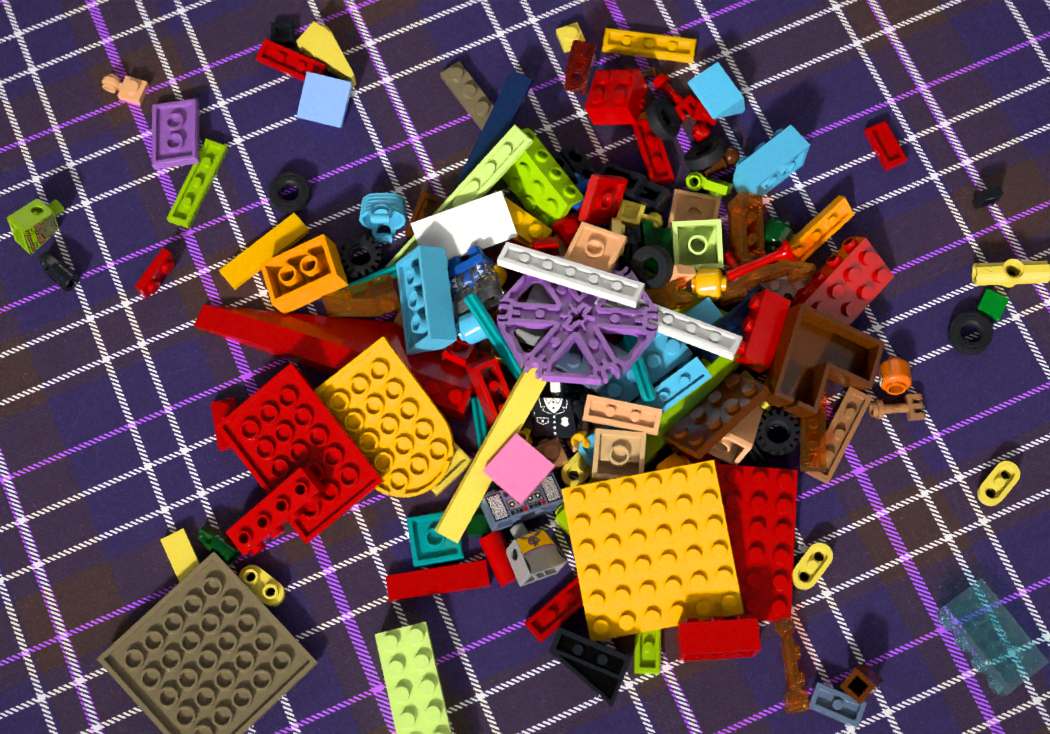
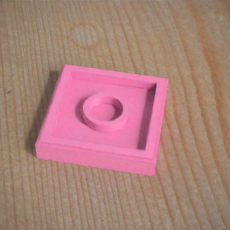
[483,433,555,505]

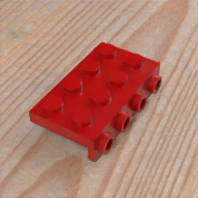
[791,237,894,325]

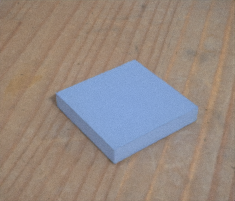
[296,72,353,128]

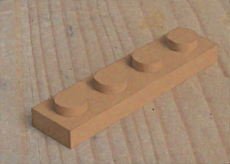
[805,386,872,485]

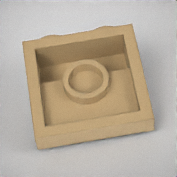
[591,428,646,483]

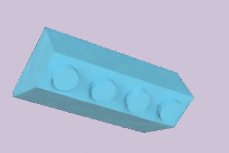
[396,245,457,355]

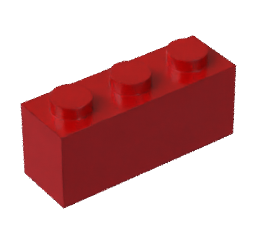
[734,289,791,372]
[465,355,524,428]

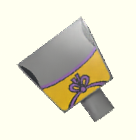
[506,523,568,587]

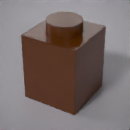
[840,663,884,705]

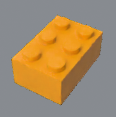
[260,234,348,314]

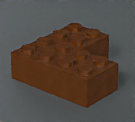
[763,303,885,418]

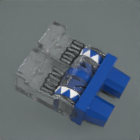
[448,245,505,317]

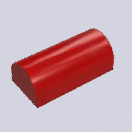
[479,530,517,588]

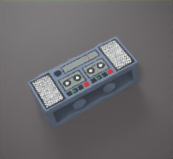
[481,472,564,532]

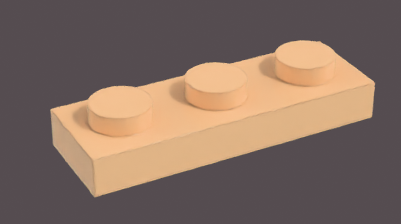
[582,394,662,436]

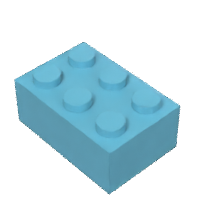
[732,125,810,206]

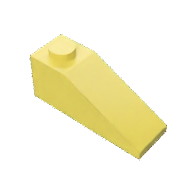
[297,21,356,88]

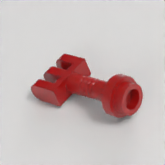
[652,73,696,122]

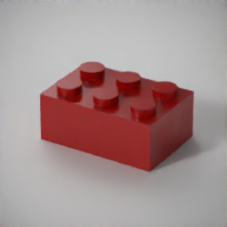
[675,614,761,662]

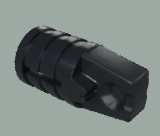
[622,226,644,271]
[39,251,80,291]

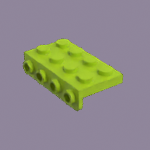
[502,128,583,234]

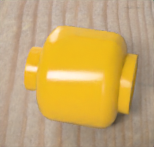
[691,268,728,300]

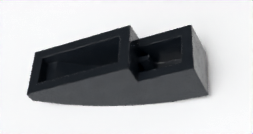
[598,162,672,216]

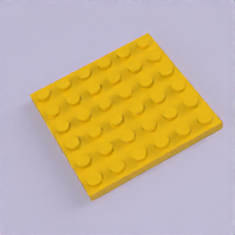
[561,460,744,641]

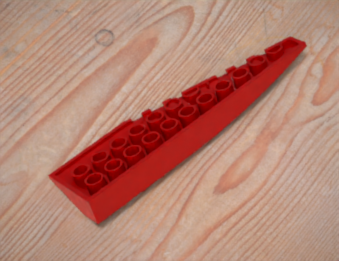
[194,304,490,421]

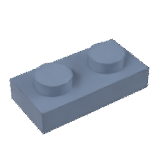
[807,682,867,728]

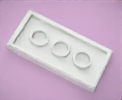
[410,190,518,260]

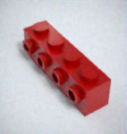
[225,466,327,556]

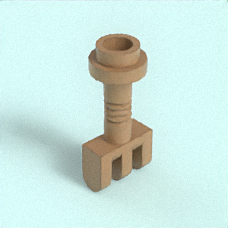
[869,394,926,421]

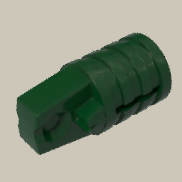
[198,524,241,566]

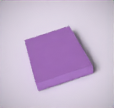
[152,98,200,169]

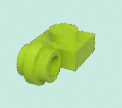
[686,172,734,198]

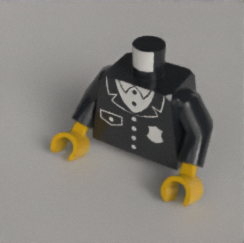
[518,382,591,449]

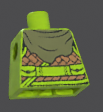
[7,199,65,255]

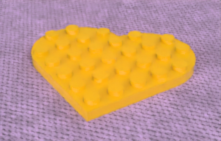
[315,337,454,498]

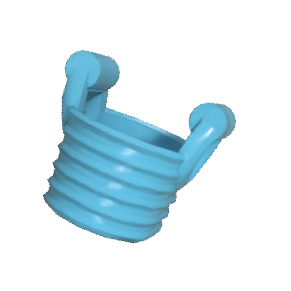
[359,193,406,243]

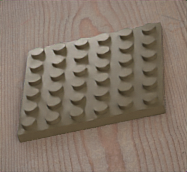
[97,552,318,734]

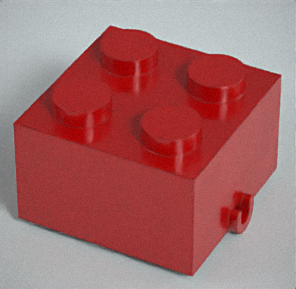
[584,69,648,125]

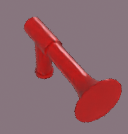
[723,238,794,281]

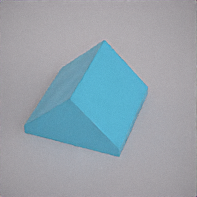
[688,62,745,119]

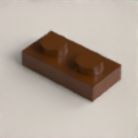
[405,192,445,238]

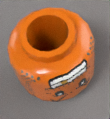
[878,357,912,395]

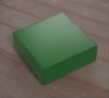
[976,288,1009,322]

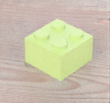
[671,219,724,271]

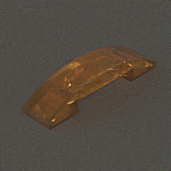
[720,261,816,307]

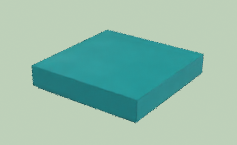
[406,511,464,568]

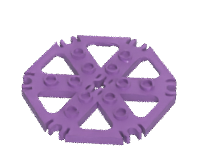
[497,256,658,385]

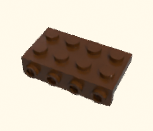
[662,372,771,459]

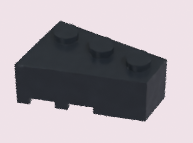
[549,627,632,707]

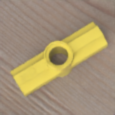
[972,259,1050,288]

